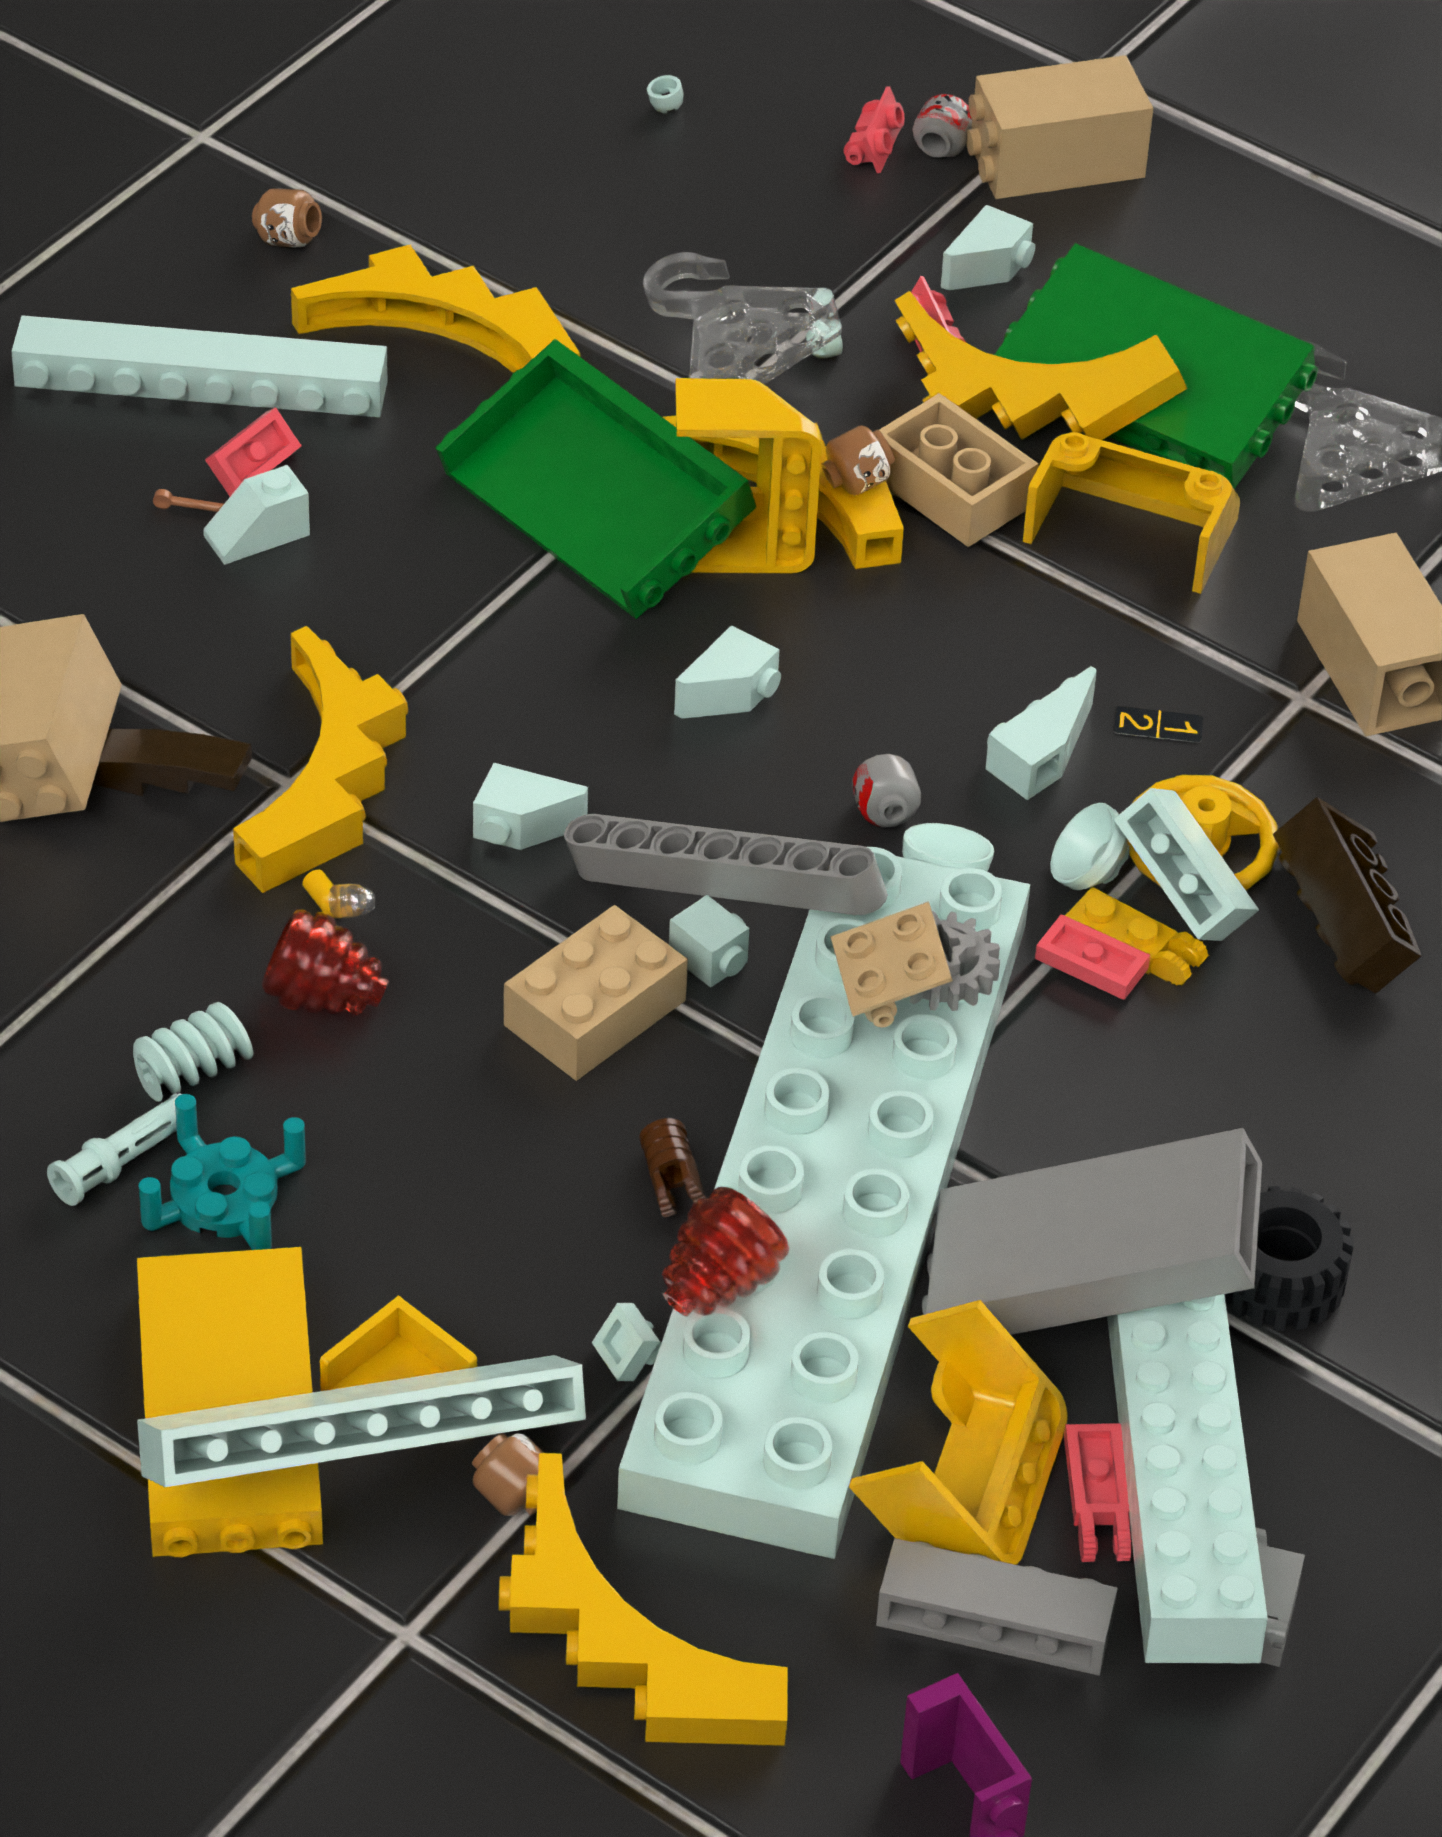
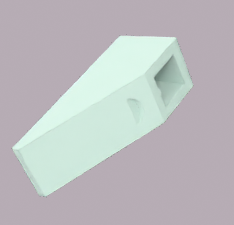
[985,666,1097,800]

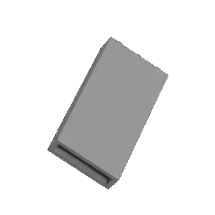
[922,1128,1262,1335]

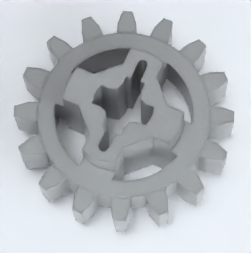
[910,911,1000,1011]

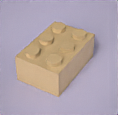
[879,393,1039,547]
[504,904,688,1081]

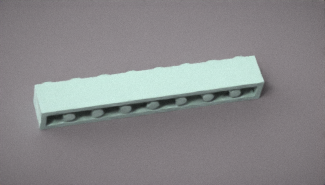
[11,315,387,417]
[137,1355,586,1487]

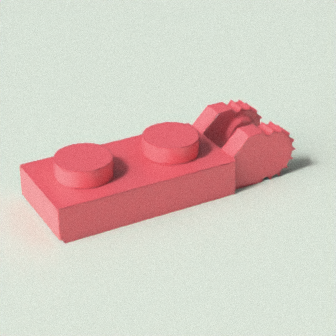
[1064,1423,1131,1562]

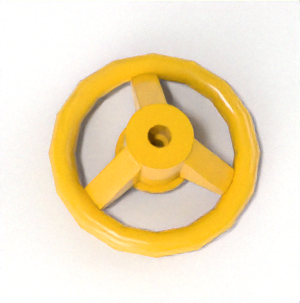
[1127,775,1280,890]

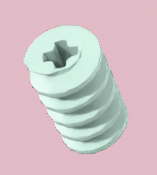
[133,1002,254,1102]

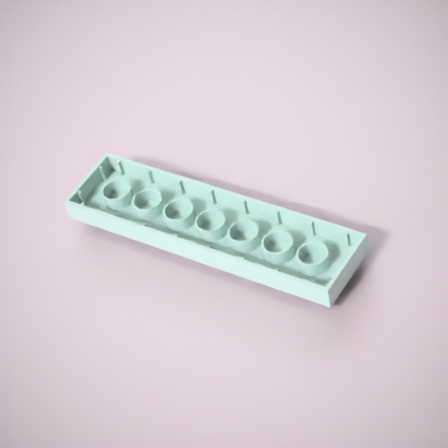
[617,847,1030,1559]

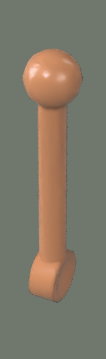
[153,489,224,512]

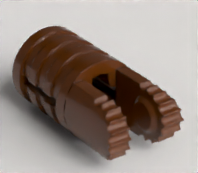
[639,1118,707,1218]

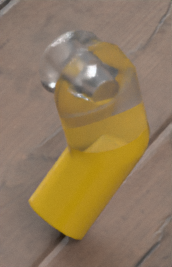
[302,869,375,918]

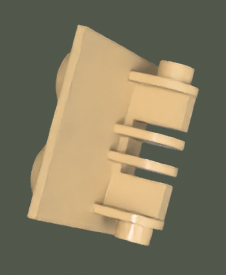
[831,901,953,1027]

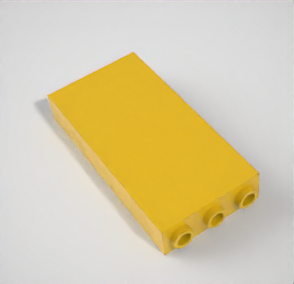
[137,1247,323,1557]

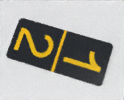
[1114,706,1203,743]

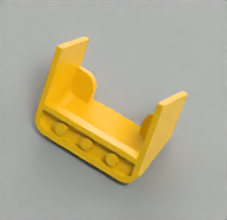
[675,378,822,574]
[1023,432,1240,594]
[849,1300,1067,1565]

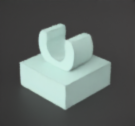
[592,1303,662,1381]

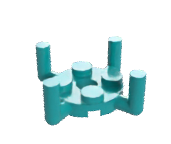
[139,1094,306,1250]

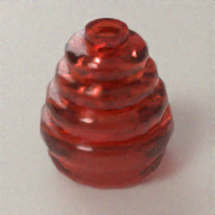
[262,909,389,1015]
[662,1186,790,1317]

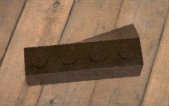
[1273,797,1421,994]

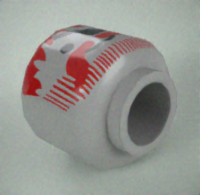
[912,94,972,158]
[852,754,921,828]

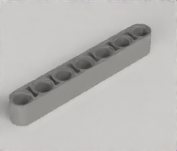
[564,814,888,915]

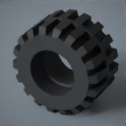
[1224,1186,1354,1331]

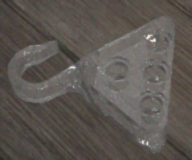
[643,252,842,384]
[1294,340,1442,512]

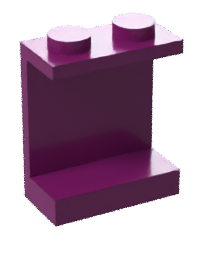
[900,1673,1032,1837]

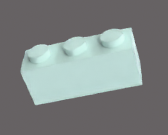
[1114,788,1259,941]

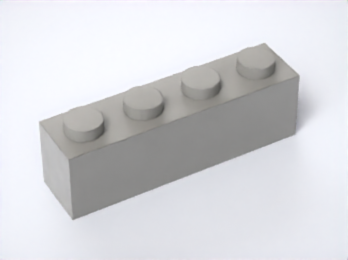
[876,1538,1118,1676]

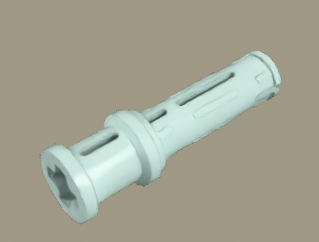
[47,1093,182,1206]

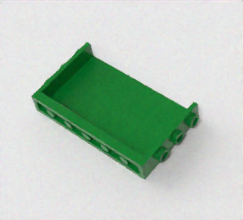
[994,243,1318,490]
[435,339,757,619]

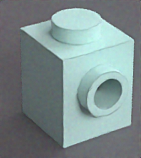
[669,895,749,988]

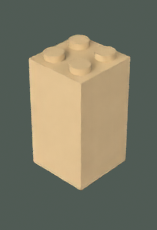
[966,55,1153,199]
[1297,532,1442,737]
[0,614,122,822]

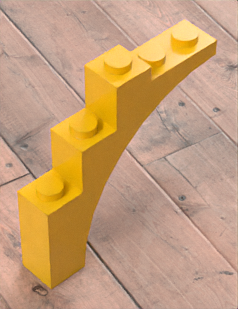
[291,244,580,373]
[894,291,1187,440]
[663,415,904,569]
[233,626,408,893]
[499,1453,788,1746]

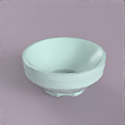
[1050,803,1129,890]
[902,823,994,871]

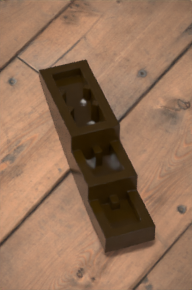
[93,729,252,796]

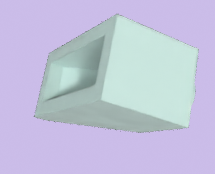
[941,205,1035,290]
[203,465,310,565]
[674,625,781,719]
[473,763,588,850]

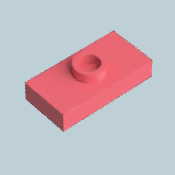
[205,407,302,497]
[1035,914,1150,1000]

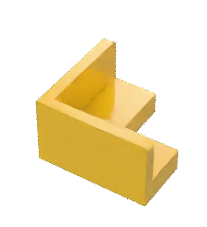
[320,1295,477,1391]

